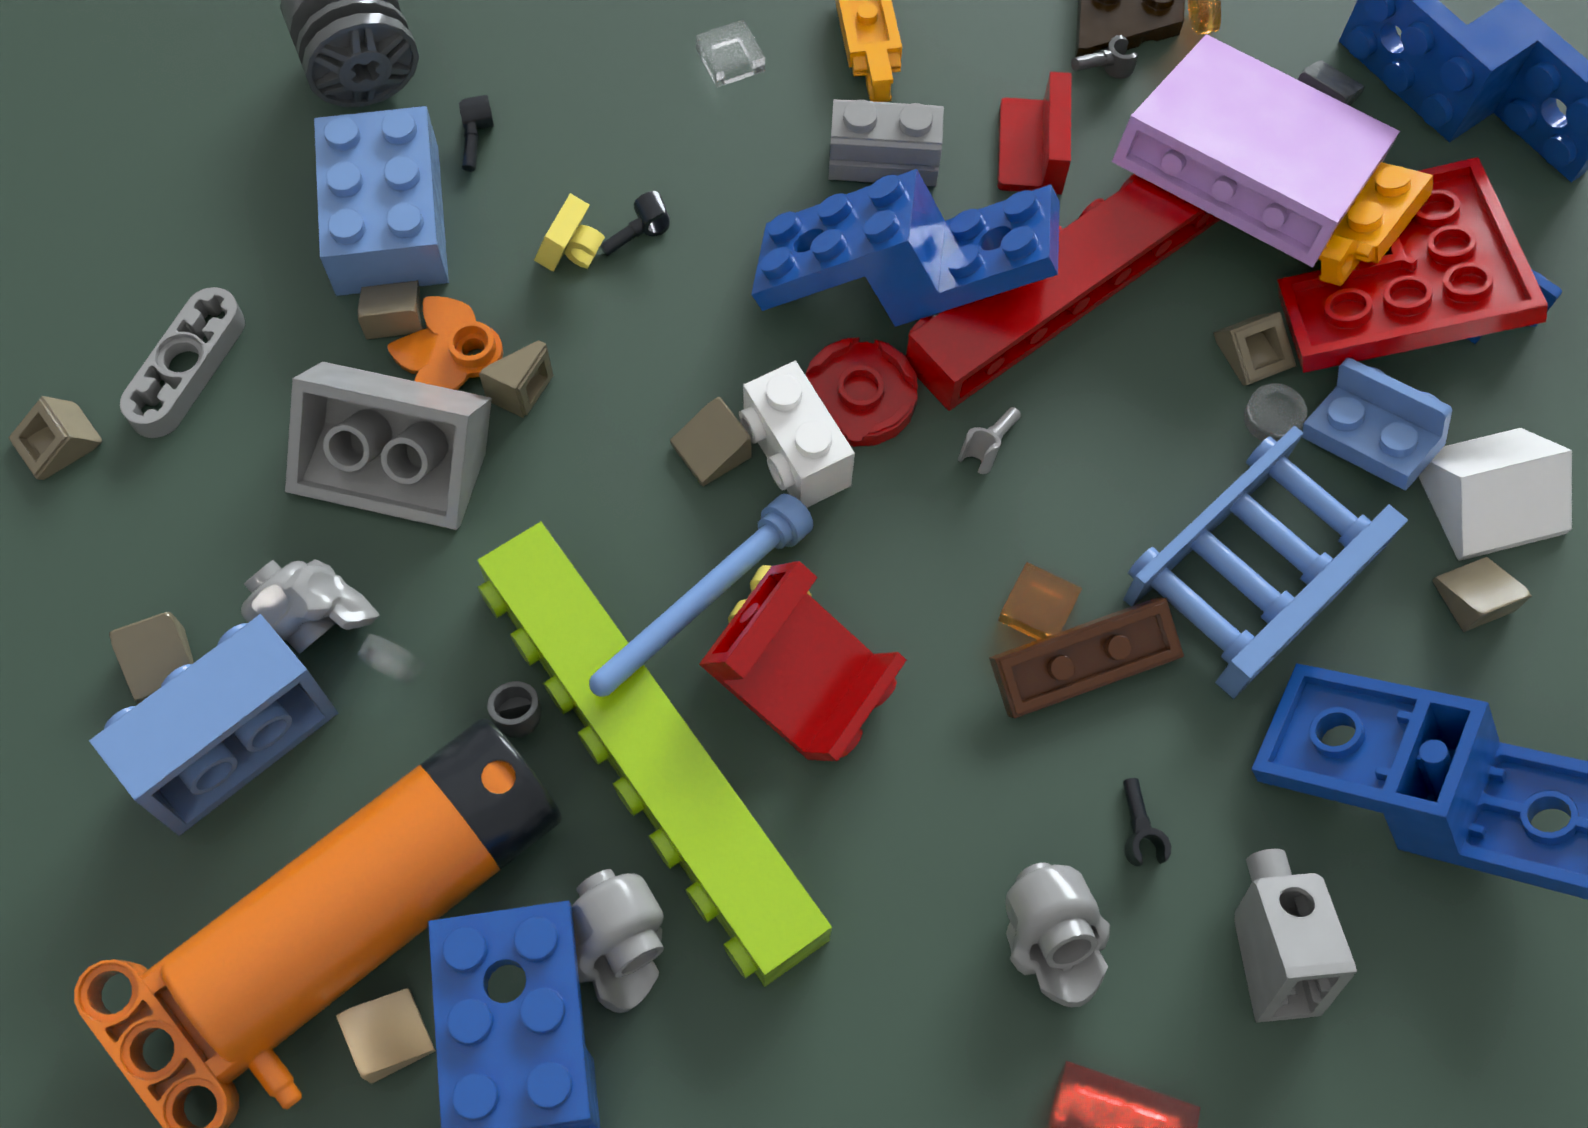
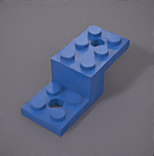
[1339,0,1588,182]
[751,169,1060,327]
[1252,663,1588,900]
[428,900,600,1128]

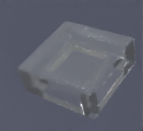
[696,19,765,87]

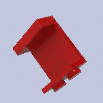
[699,561,907,761]

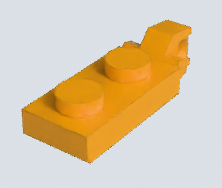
[835,0,902,102]
[1319,162,1433,286]

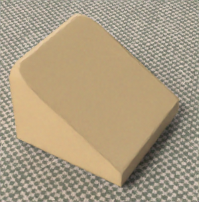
[336,988,436,1084]

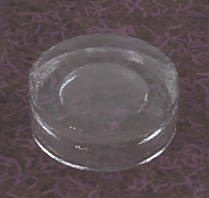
[1244,384,1307,441]
[358,634,425,685]

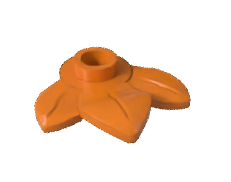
[387,296,503,390]

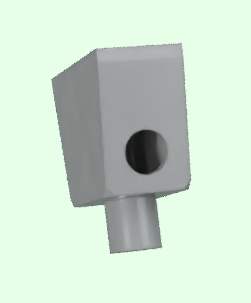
[1234,849,1357,1023]

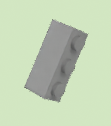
[285,362,492,530]

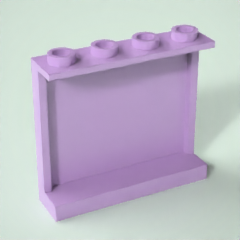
[1112,34,1400,268]

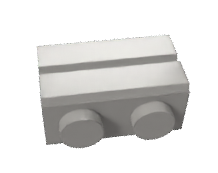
[828,99,944,186]

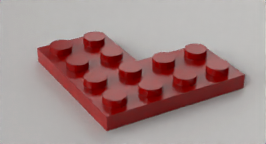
[1277,157,1548,373]

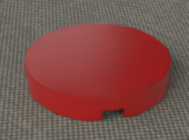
[806,337,918,447]

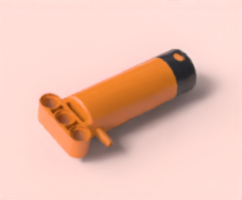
[74,719,562,1128]

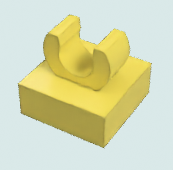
[534,193,605,272]

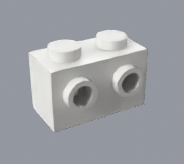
[739,360,855,508]

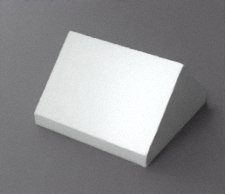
[1418,428,1572,561]

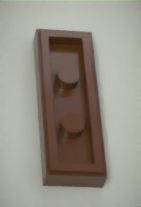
[989,597,1184,719]

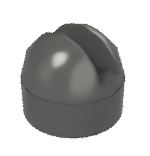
[487,681,542,738]

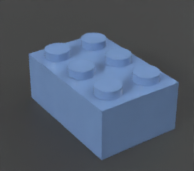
[314,106,449,296]
[89,614,338,836]

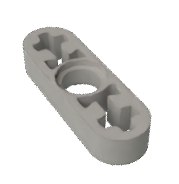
[120,287,245,438]

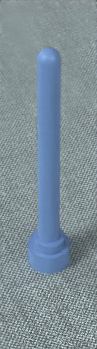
[589,494,813,697]

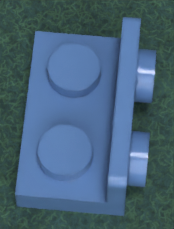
[1302,358,1452,491]

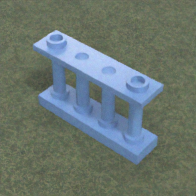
[1123,425,1408,699]

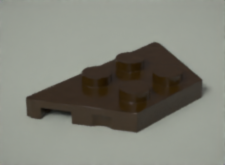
[1075,0,1185,57]

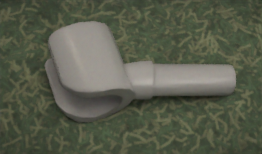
[958,407,1021,474]

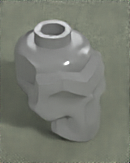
[241,559,379,654]
[1005,863,1111,1007]
[572,869,664,1013]

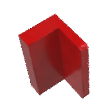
[997,71,1072,195]

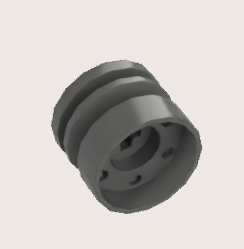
[280,0,419,107]

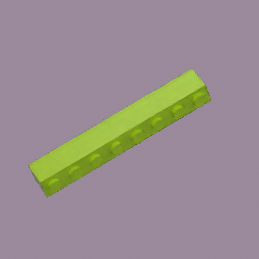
[477,521,832,987]

